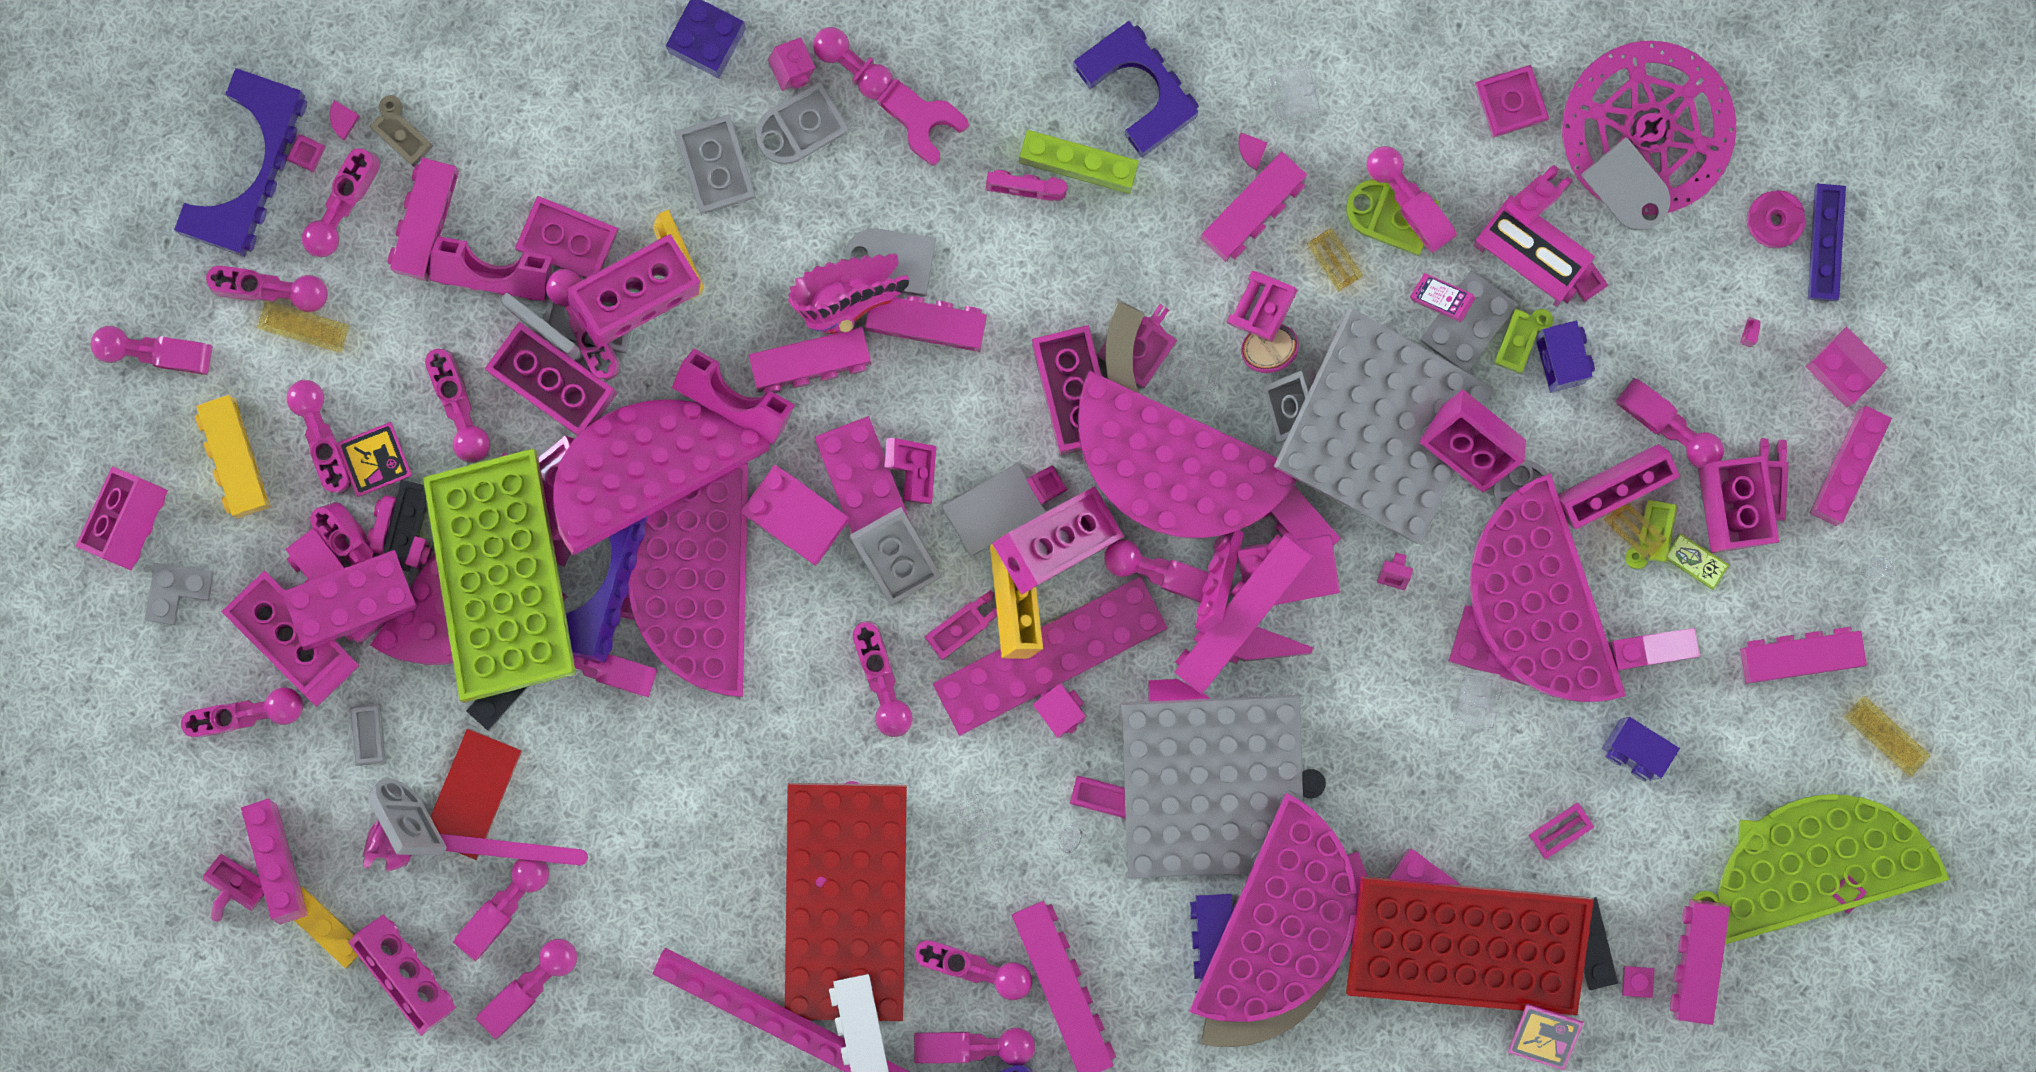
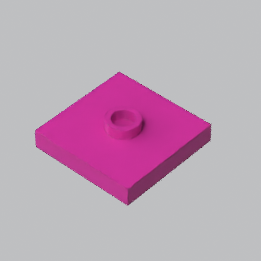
[1475,65,1549,138]

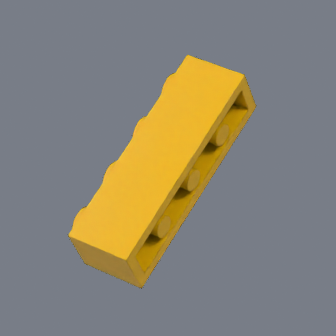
[195,394,271,519]
[990,535,1043,659]

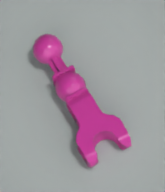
[813,27,969,166]

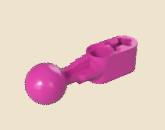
[1366,146,1457,253]
[302,148,380,258]
[206,265,328,312]
[546,269,620,380]
[90,326,213,375]
[425,349,490,463]
[1615,378,1724,469]
[286,380,351,494]
[310,502,374,565]
[1104,539,1209,603]
[853,621,913,737]
[573,654,658,698]
[181,687,303,738]
[453,859,549,962]
[475,939,577,1040]
[915,940,1032,1000]
[914,1028,1035,1066]

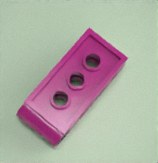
[221,570,359,707]

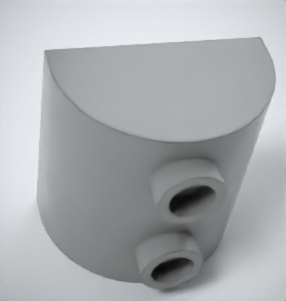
[1262,369,1316,442]

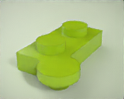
[1494,309,1553,374]
[1625,500,1678,570]

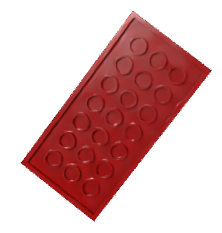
[785,783,907,1021]
[1346,876,1594,1016]

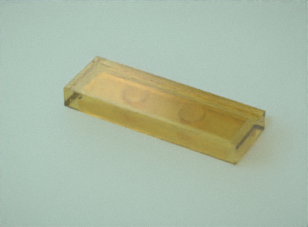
[257,300,350,354]
[1843,696,1931,777]

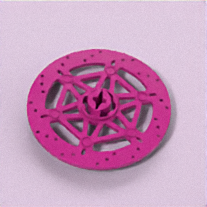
[1562,41,1736,215]

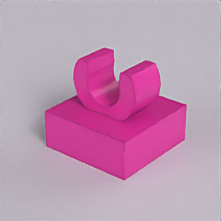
[1377,552,1413,591]

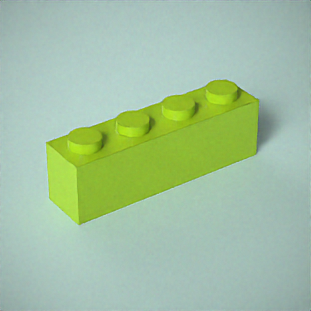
[1019,129,1139,194]

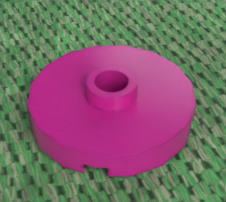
[1747,190,1806,249]

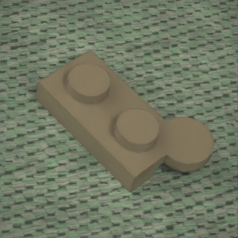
[370,95,433,167]

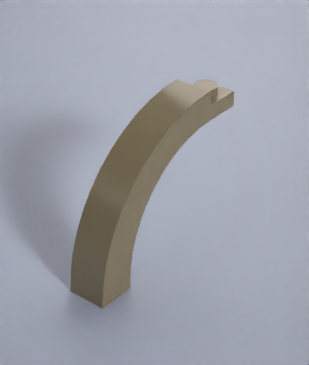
[1106,300,1145,394]
[1200,967,1339,1047]

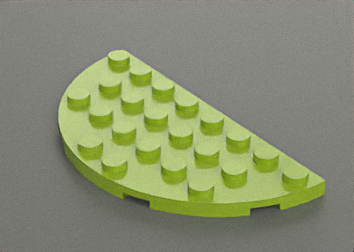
[1717,794,1950,945]

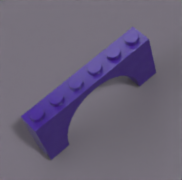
[174,68,307,257]
[566,516,647,663]

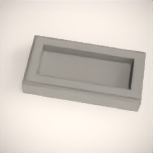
[350,704,386,766]

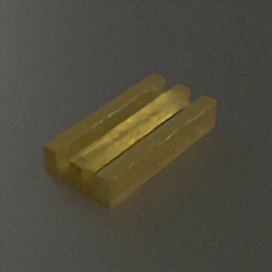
[1306,228,1363,292]
[1603,503,1667,560]

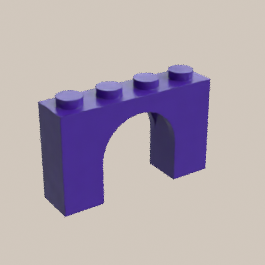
[1073,21,1199,158]

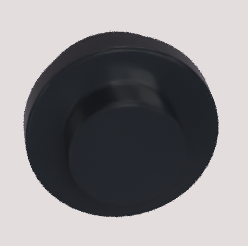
[1302,769,1326,799]

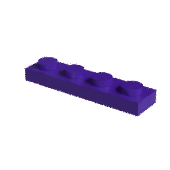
[1808,183,1846,302]

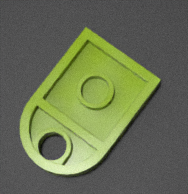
[1346,179,1440,256]

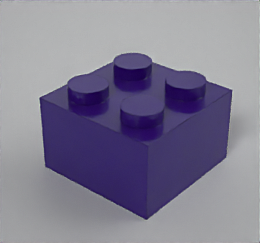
[665,0,746,79]
[1535,320,1595,393]
[1602,716,1680,782]

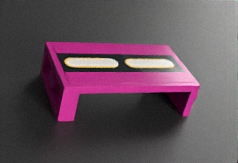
[1474,195,1595,308]

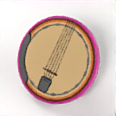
[1241,324,1299,373]

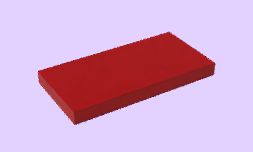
[430,729,522,860]

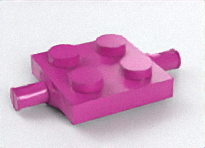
[1096,303,1177,388]

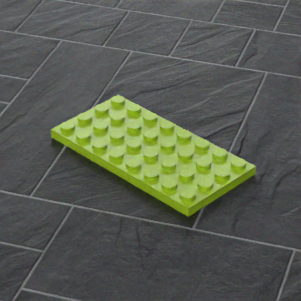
[423,448,576,703]

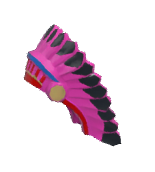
[788,253,909,334]

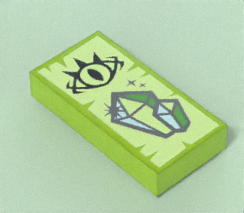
[1667,533,1729,590]

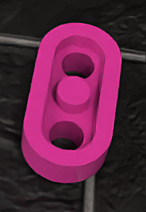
[367,495,397,554]

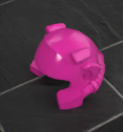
[363,820,412,872]

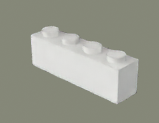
[829,974,889,1072]

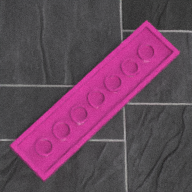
[933,576,1167,736]

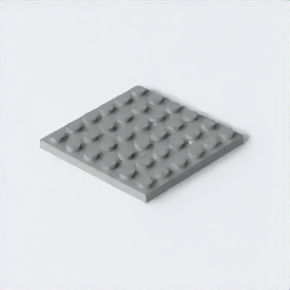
[1274,308,1494,545]
[1121,695,1303,878]

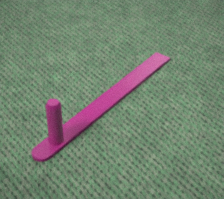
[440,834,588,866]

